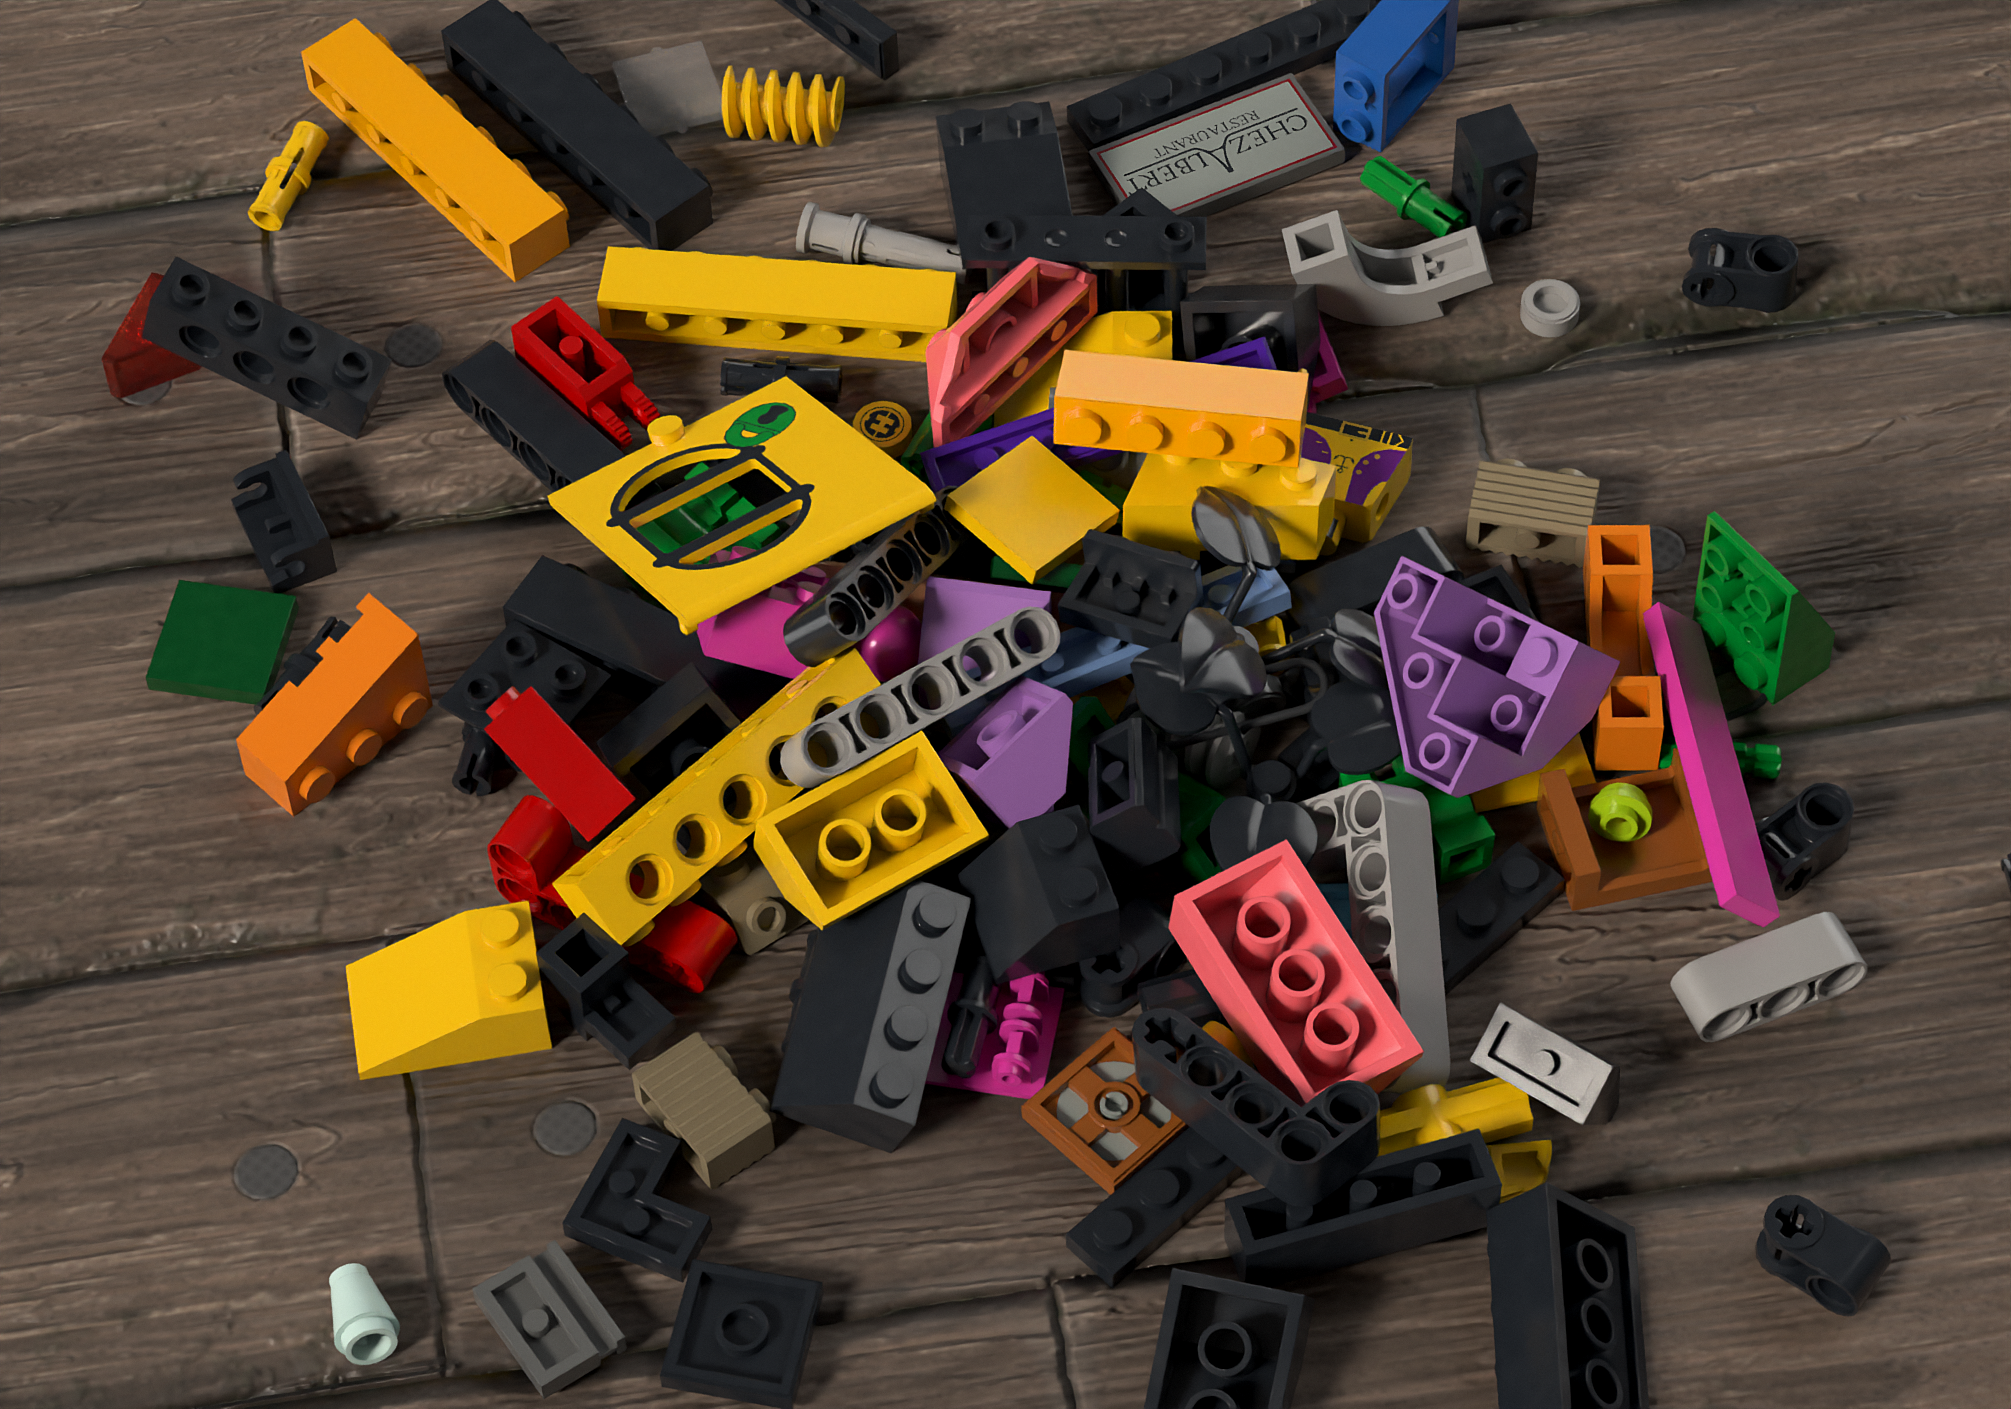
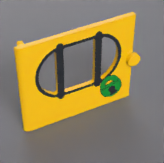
[548,376,937,635]

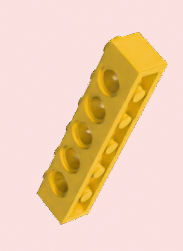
[552,648,881,947]

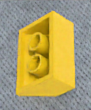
[753,731,989,931]

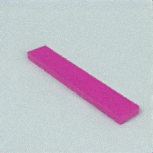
[1643,602,1780,928]

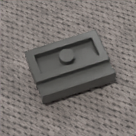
[472,1240,627,1399]

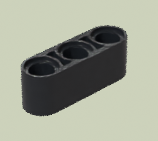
[1284,526,1465,630]

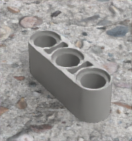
[1670,912,1868,1042]

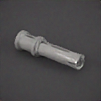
[796,201,973,285]

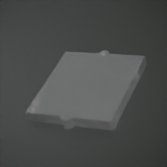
[612,40,723,136]

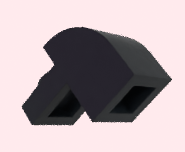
[536,913,677,1070]

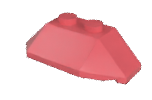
[925,257,1098,448]

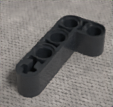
[1132,1007,1381,1207]

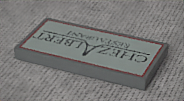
[1088,73,1345,217]

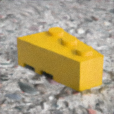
[1122,453,1336,560]

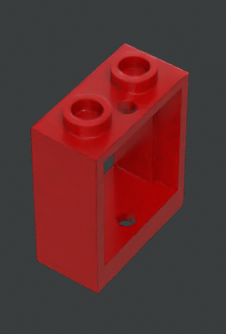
[484,686,636,842]

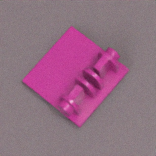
[925,971,1065,1099]

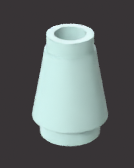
[329,1263,400,1365]

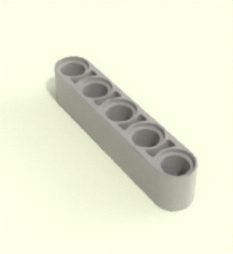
[780,606,1060,788]

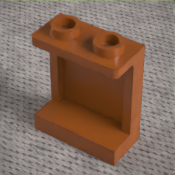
[1536,748,1713,911]

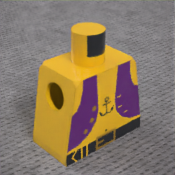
[1301,412,1413,555]

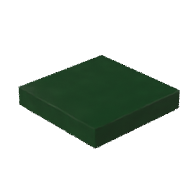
[145,580,299,705]

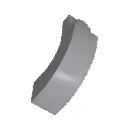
[1282,210,1493,326]

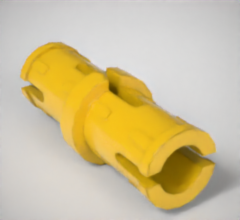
[248,121,329,231]

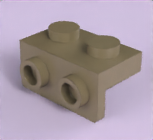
[697,846,809,955]

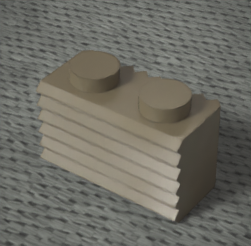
[1466,459,1600,568]
[632,1032,776,1189]

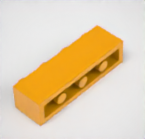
[1054,350,1309,468]

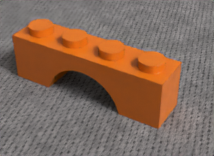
[1583,525,1664,771]

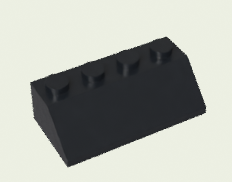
[769,879,971,1153]
[1486,1182,1650,1409]

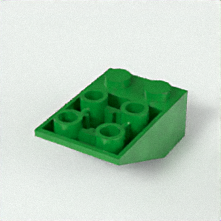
[1692,511,1835,705]

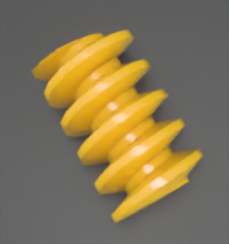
[721,65,845,147]

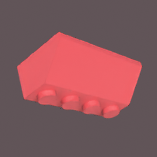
[1168,839,1424,1107]

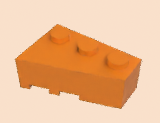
[236,593,433,817]

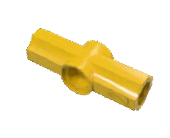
[1377,1077,1533,1157]

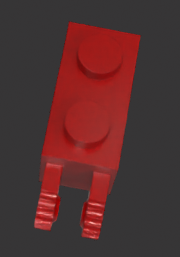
[511,296,660,451]

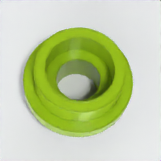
[1588,783,1653,842]

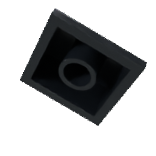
[1180,284,1321,410]
[596,661,782,851]
[958,805,1120,985]

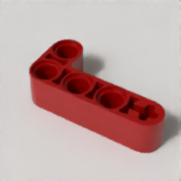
[487,795,738,993]

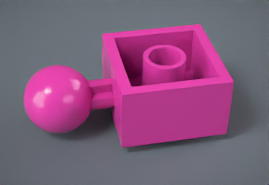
[697,546,922,682]

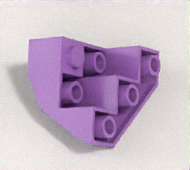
[1374,556,1620,798]

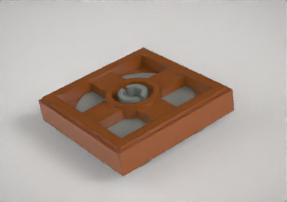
[1021,1027,1189,1195]

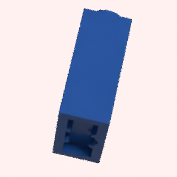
[1333,0,1459,153]

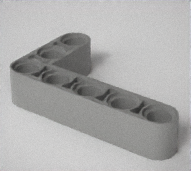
[1296,780,1450,1094]

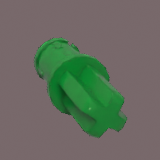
[1360,156,1468,238]

